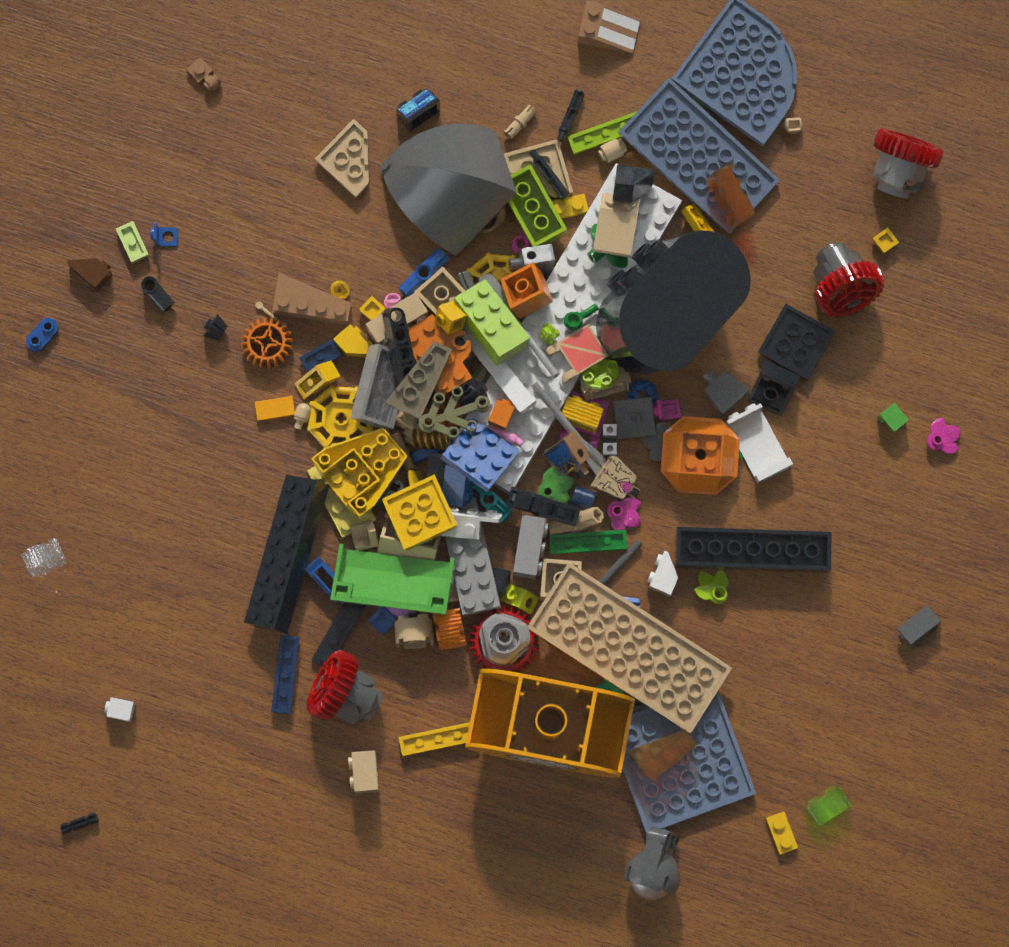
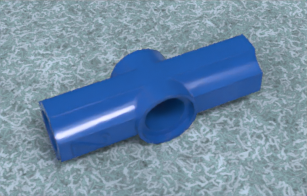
[398,248,450,298]

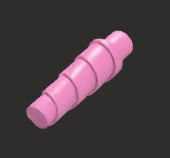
[490,425,524,447]

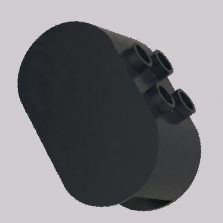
[596,230,751,374]

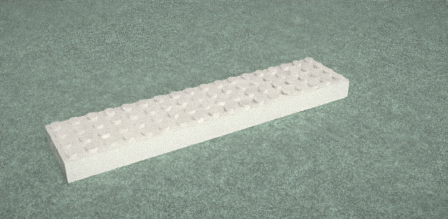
[459,164,682,495]

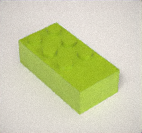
[507,164,568,247]
[454,279,530,366]

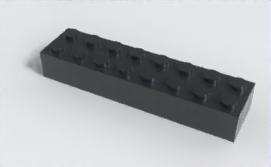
[244,475,329,634]
[675,527,832,573]

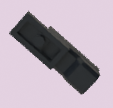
[506,486,581,526]

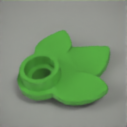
[538,466,574,503]

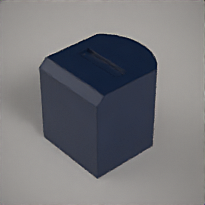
[570,486,596,510]

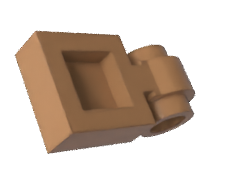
[187,57,222,92]

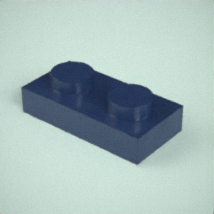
[299,339,342,373]

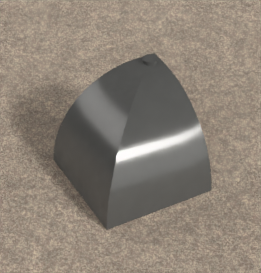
[381,124,517,256]

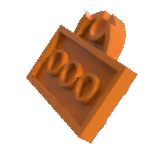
[408,314,472,399]

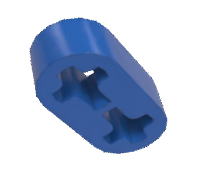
[411,448,446,464]

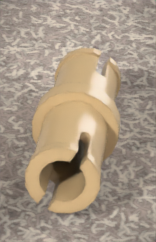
[503,105,537,140]

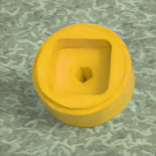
[330,281,350,300]

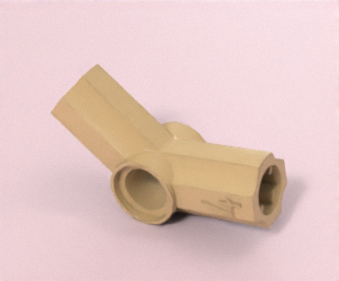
[547,507,604,535]

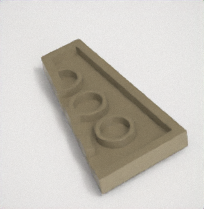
[385,341,452,419]

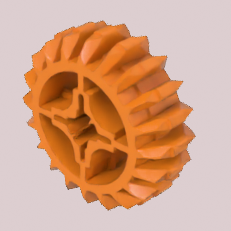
[241,317,293,369]

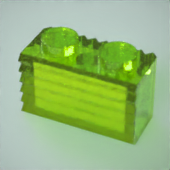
[805,785,852,827]

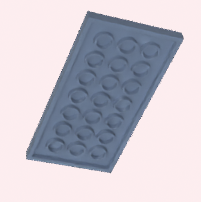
[618,78,780,235]

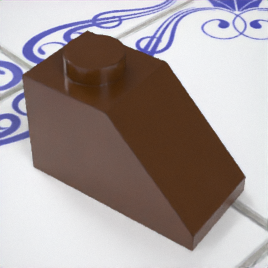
[67,258,112,291]

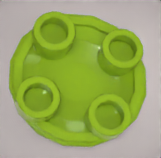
[582,359,620,390]

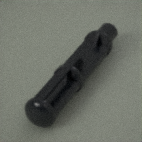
[557,89,585,142]
[529,150,570,200]

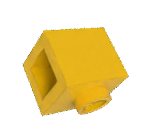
[435,301,467,335]

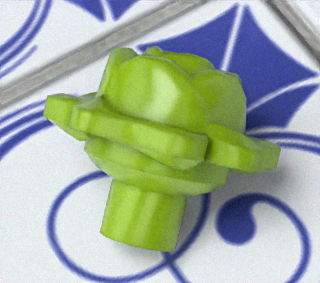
[539,323,560,346]

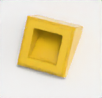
[407,470,424,486]

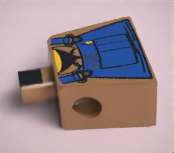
[542,430,589,479]

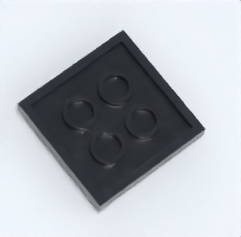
[758,304,835,381]

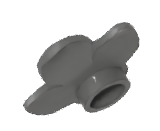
[642,423,669,461]

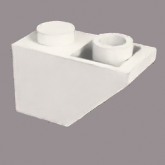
[647,551,678,597]

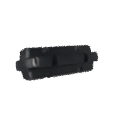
[60,812,99,834]

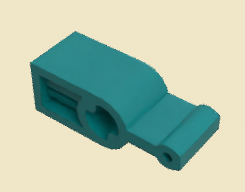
[471,483,513,525]

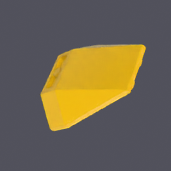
[311,427,408,518]

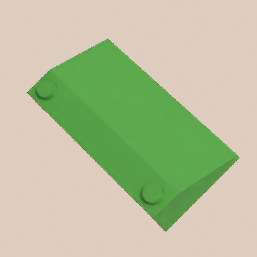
[330,544,456,615]

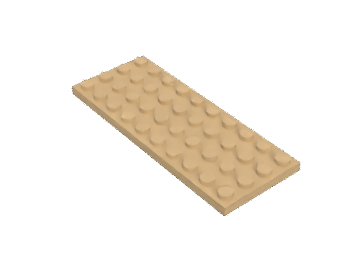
[527,562,732,734]

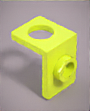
[501,584,539,615]

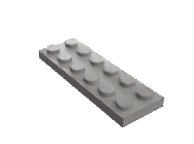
[445,497,501,617]

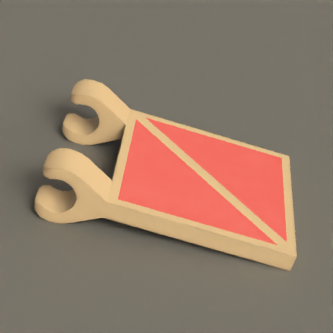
[545,324,609,383]

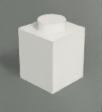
[104,697,136,722]

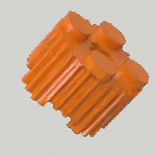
[433,608,466,650]

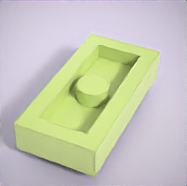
[116,221,149,264]

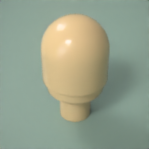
[294,403,311,430]

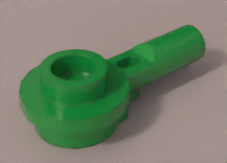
[564,303,599,331]

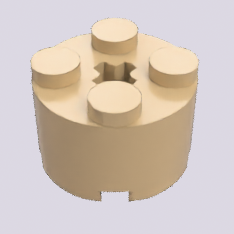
[394,614,434,649]

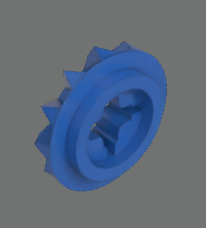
[627,379,658,405]

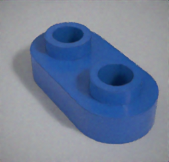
[26,318,59,352]

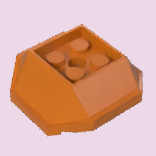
[660,416,740,496]

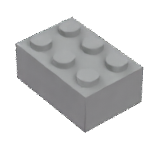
[513,515,548,580]

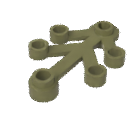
[419,386,490,440]

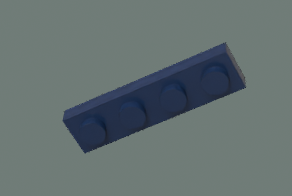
[271,635,300,714]

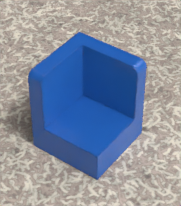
[369,607,396,635]

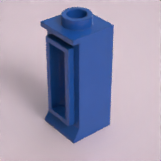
[305,557,345,605]

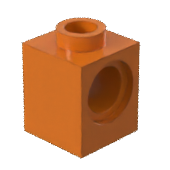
[488,399,515,430]

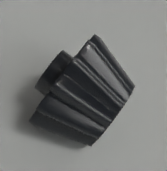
[203,314,228,341]

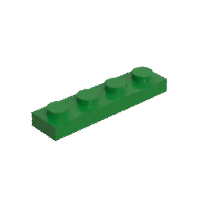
[549,530,627,555]

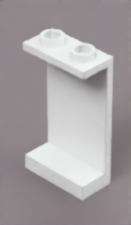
[726,403,793,484]

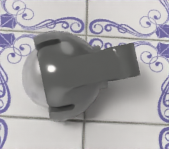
[624,827,680,900]

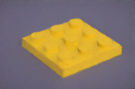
[382,475,458,552]

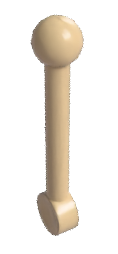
[255,301,287,327]

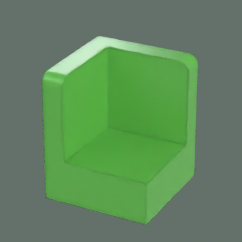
[877,402,909,432]

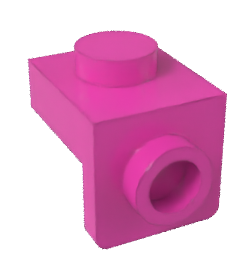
[653,399,681,422]

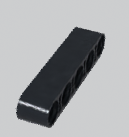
[382,307,416,387]

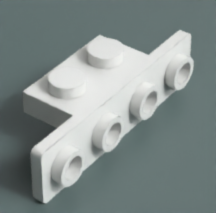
[441,507,502,540]

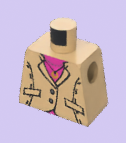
[591,456,640,499]

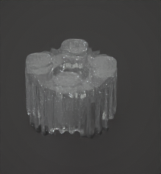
[21,538,67,578]

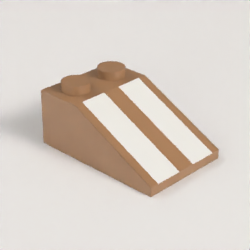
[578,1,641,54]

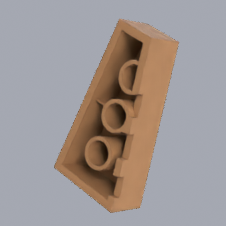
[272,273,352,326]

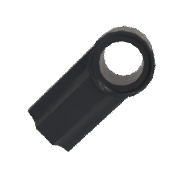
[141,276,175,313]

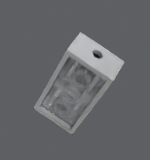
[350,344,408,429]

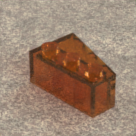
[706,162,757,229]
[626,729,698,782]

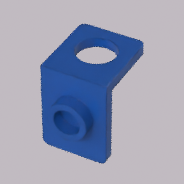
[150,222,178,247]

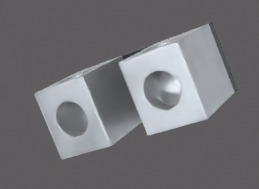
[603,424,617,457]

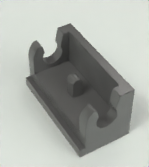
[897,605,941,649]

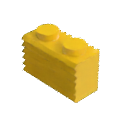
[562,395,604,434]

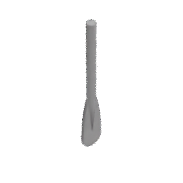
[478,274,560,378]
[531,381,606,476]

